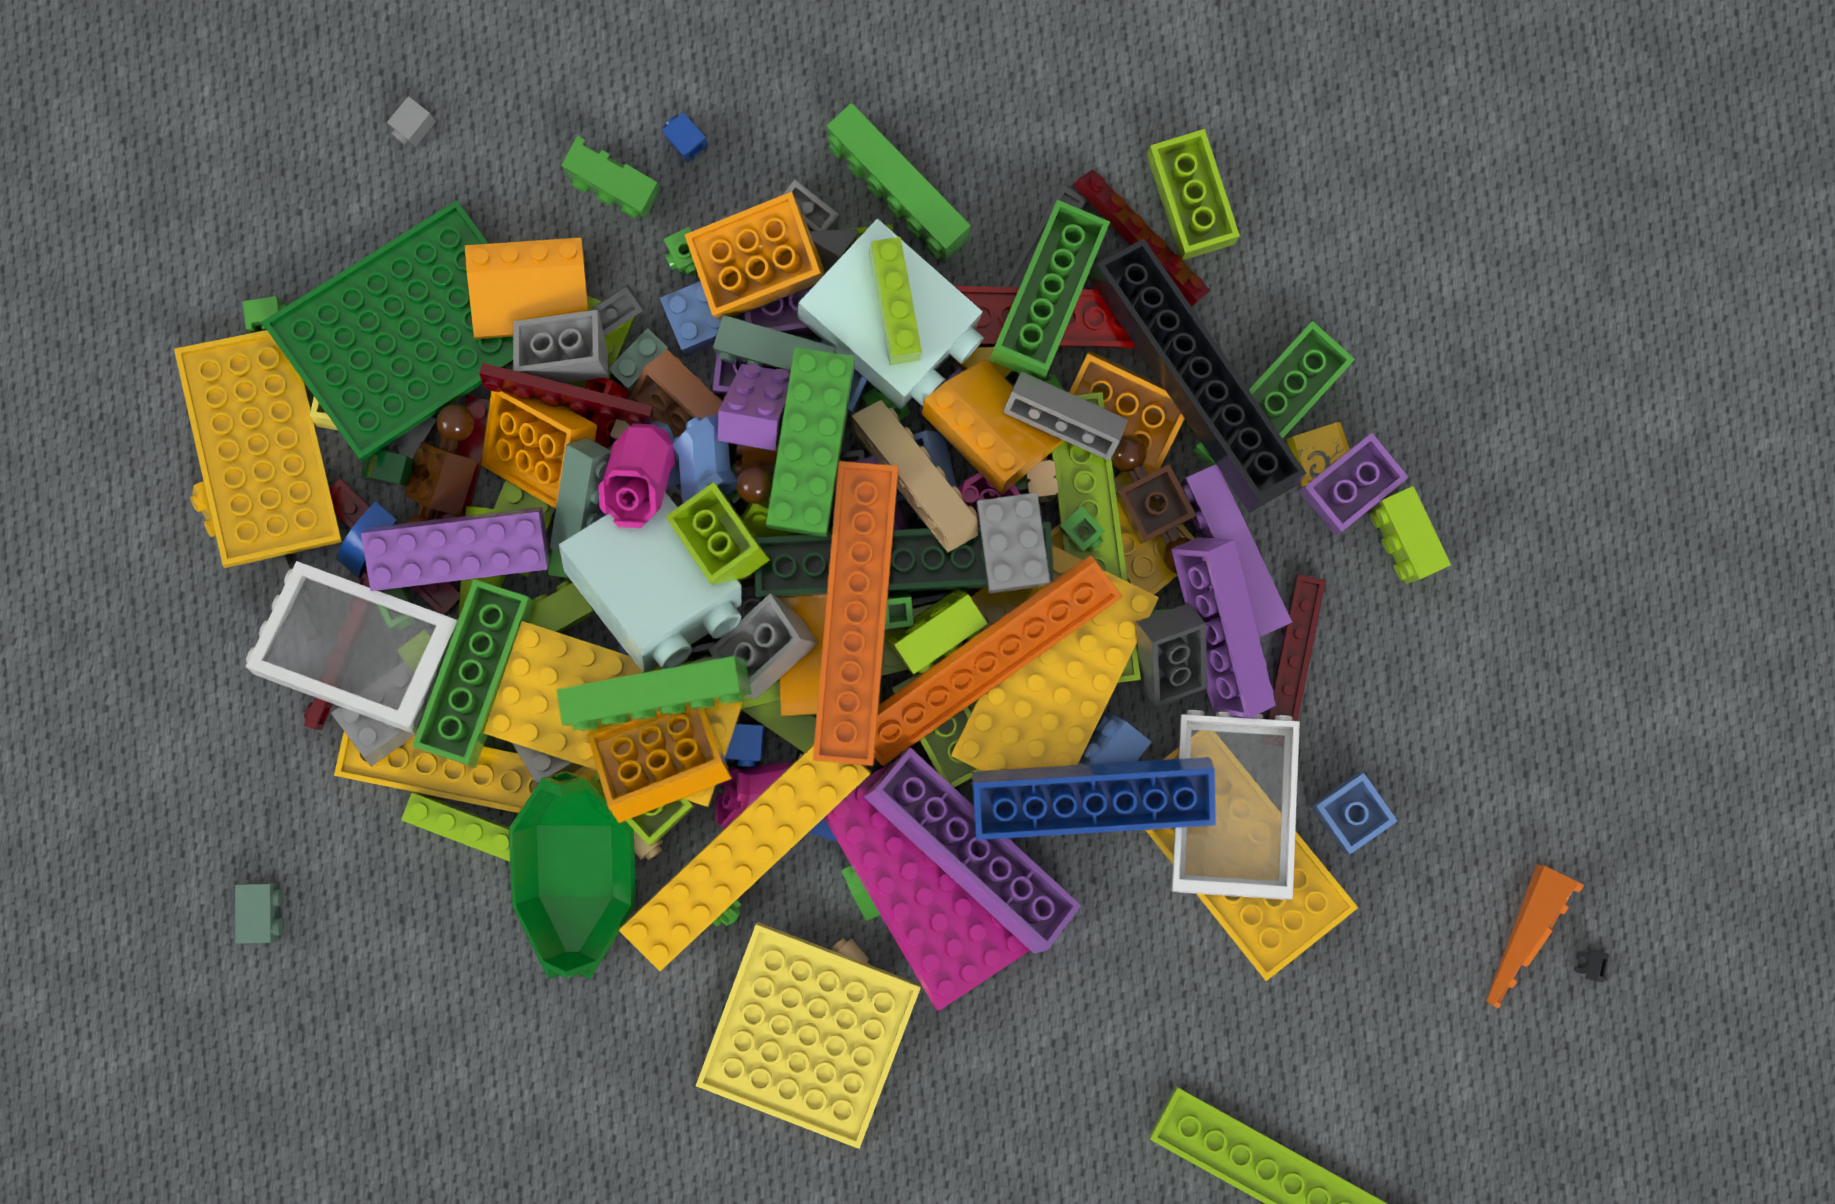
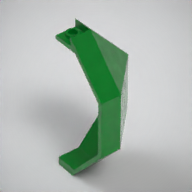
[509,771,635,979]

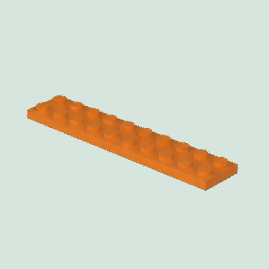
[813,461,899,766]
[874,555,1122,766]

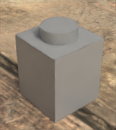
[387,96,436,147]

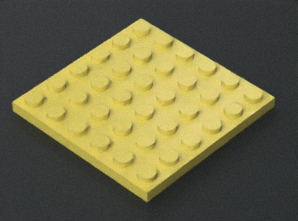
[696,922,921,1149]

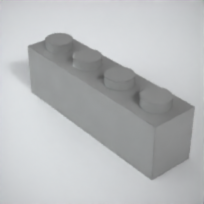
[1003,371,1128,461]

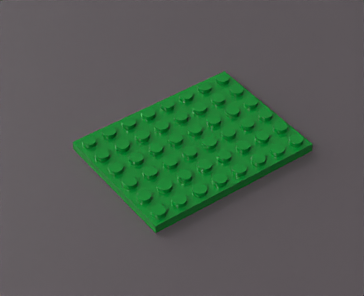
[262,200,513,462]

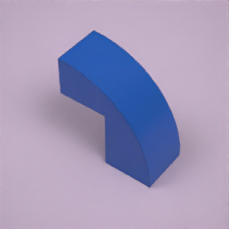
[338,502,398,579]

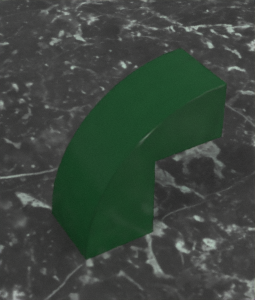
[360,450,414,487]

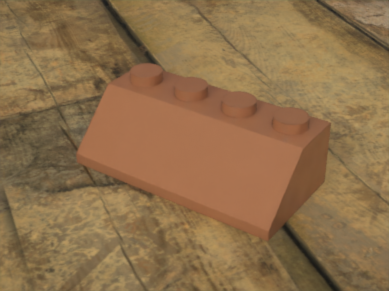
[630,349,737,455]

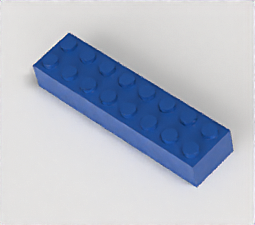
[972,757,1216,840]

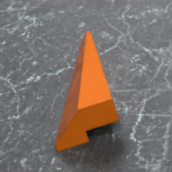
[1486,864,1584,1009]

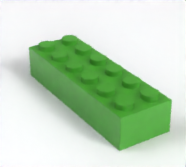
[826,103,971,262]
[989,200,1110,381]
[1192,321,1355,486]
[766,347,855,537]
[412,579,535,768]
[556,656,752,731]

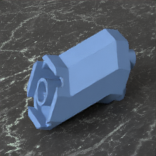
[672,414,737,504]

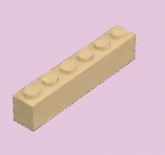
[851,400,979,552]

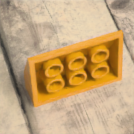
[685,191,826,321]
[465,237,588,339]
[1069,350,1185,474]
[922,359,1065,495]
[481,390,597,509]
[778,594,827,716]
[587,706,731,823]

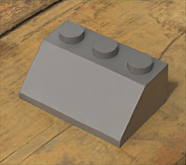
[513,310,608,383]
[709,593,818,699]

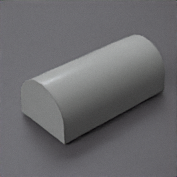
[783,179,840,231]

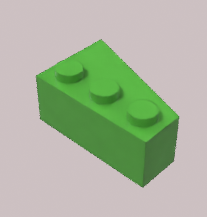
[561,135,661,219]

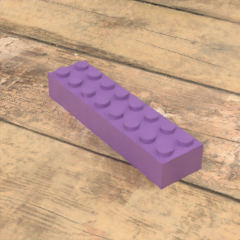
[864,748,1081,954]

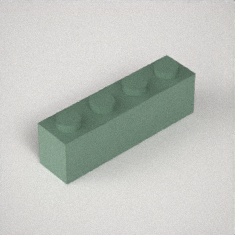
[713,315,836,372]
[550,438,611,554]

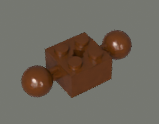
[404,404,477,523]
[1111,435,1196,574]
[735,444,779,504]

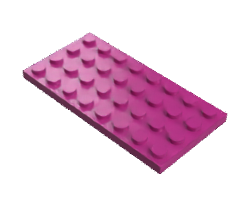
[824,749,1030,1011]

